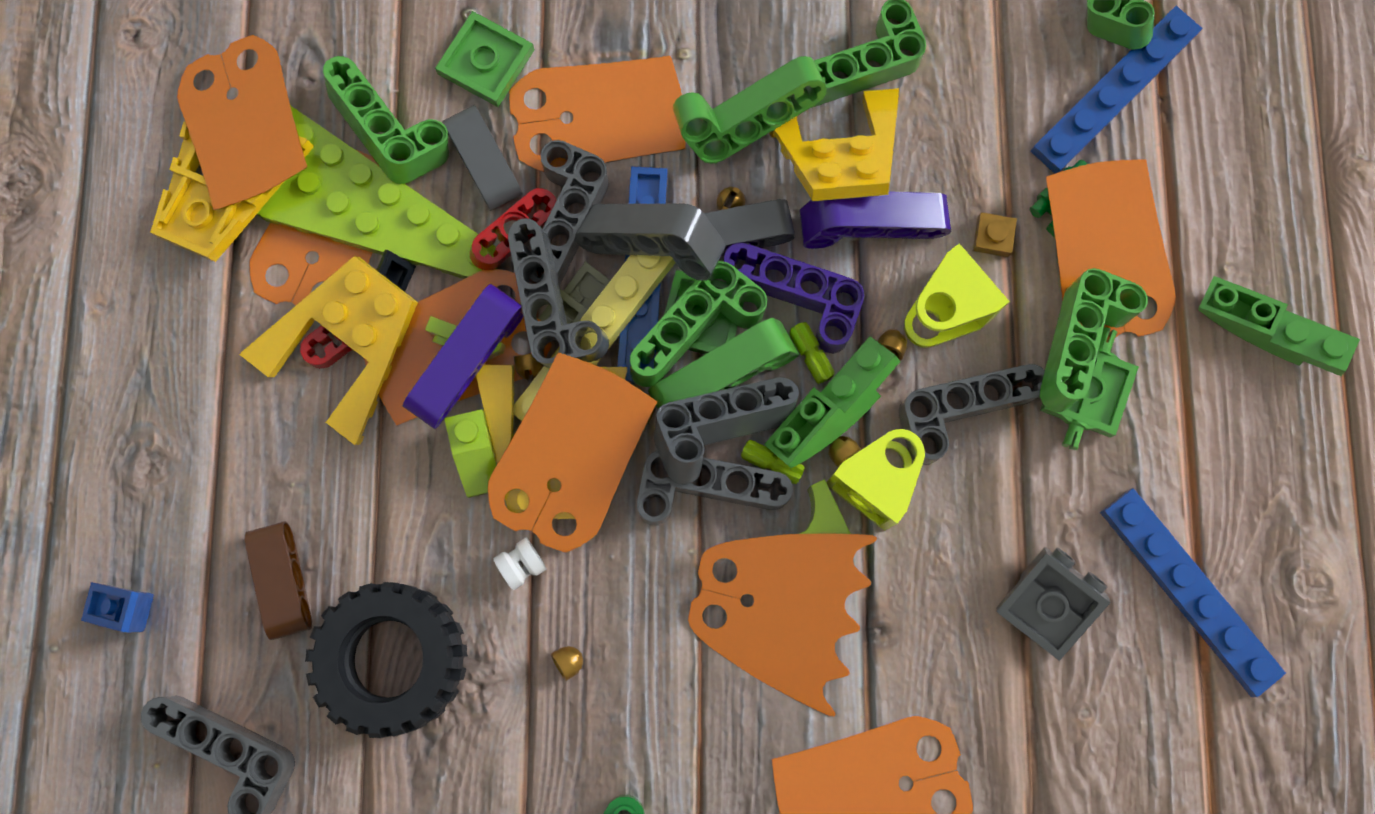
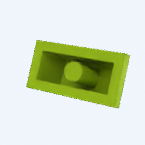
[444,409,497,498]

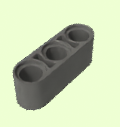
[442,105,523,211]
[705,199,796,256]

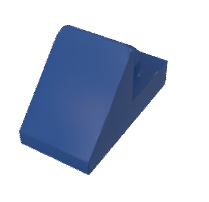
[81,582,154,633]

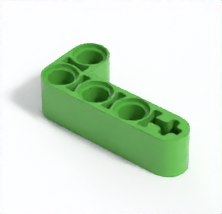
[811,0,926,108]
[1087,0,1155,49]
[323,56,449,184]
[673,56,827,164]
[630,261,767,387]
[1040,268,1148,412]
[648,318,799,409]

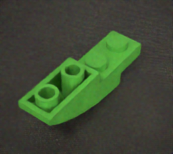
[1198,276,1360,376]
[764,336,901,468]

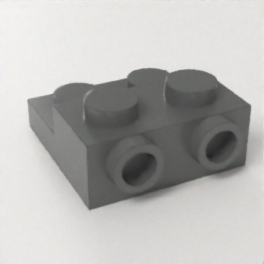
[996,547,1111,661]

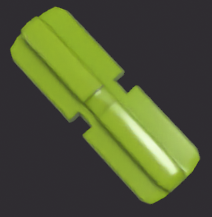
[789,322,835,384]
[741,440,805,484]

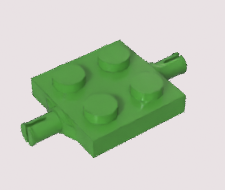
[1040,327,1139,450]

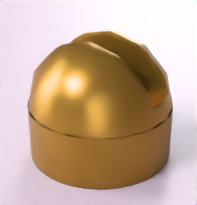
[716,186,746,210]
[877,329,907,361]
[514,354,544,380]
[828,436,862,468]
[550,646,583,681]

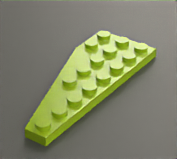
[256,105,497,279]

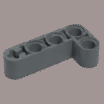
[529,140,609,286]
[575,203,725,281]
[508,219,609,368]
[899,364,1045,465]
[654,377,799,484]
[637,450,793,525]
[141,695,295,814]

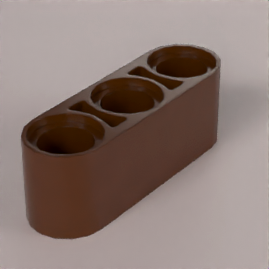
[245,521,312,640]

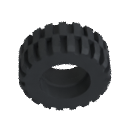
[305,582,468,738]

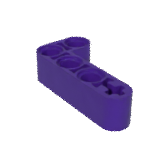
[799,191,951,249]
[724,242,864,354]
[402,284,524,429]

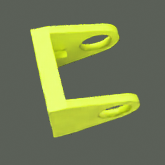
[904,243,1010,348]
[826,429,925,531]

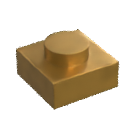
[973,212,1017,257]

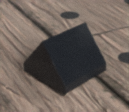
[376,249,416,292]

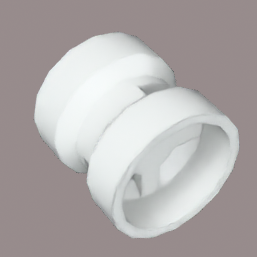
[493,537,547,591]

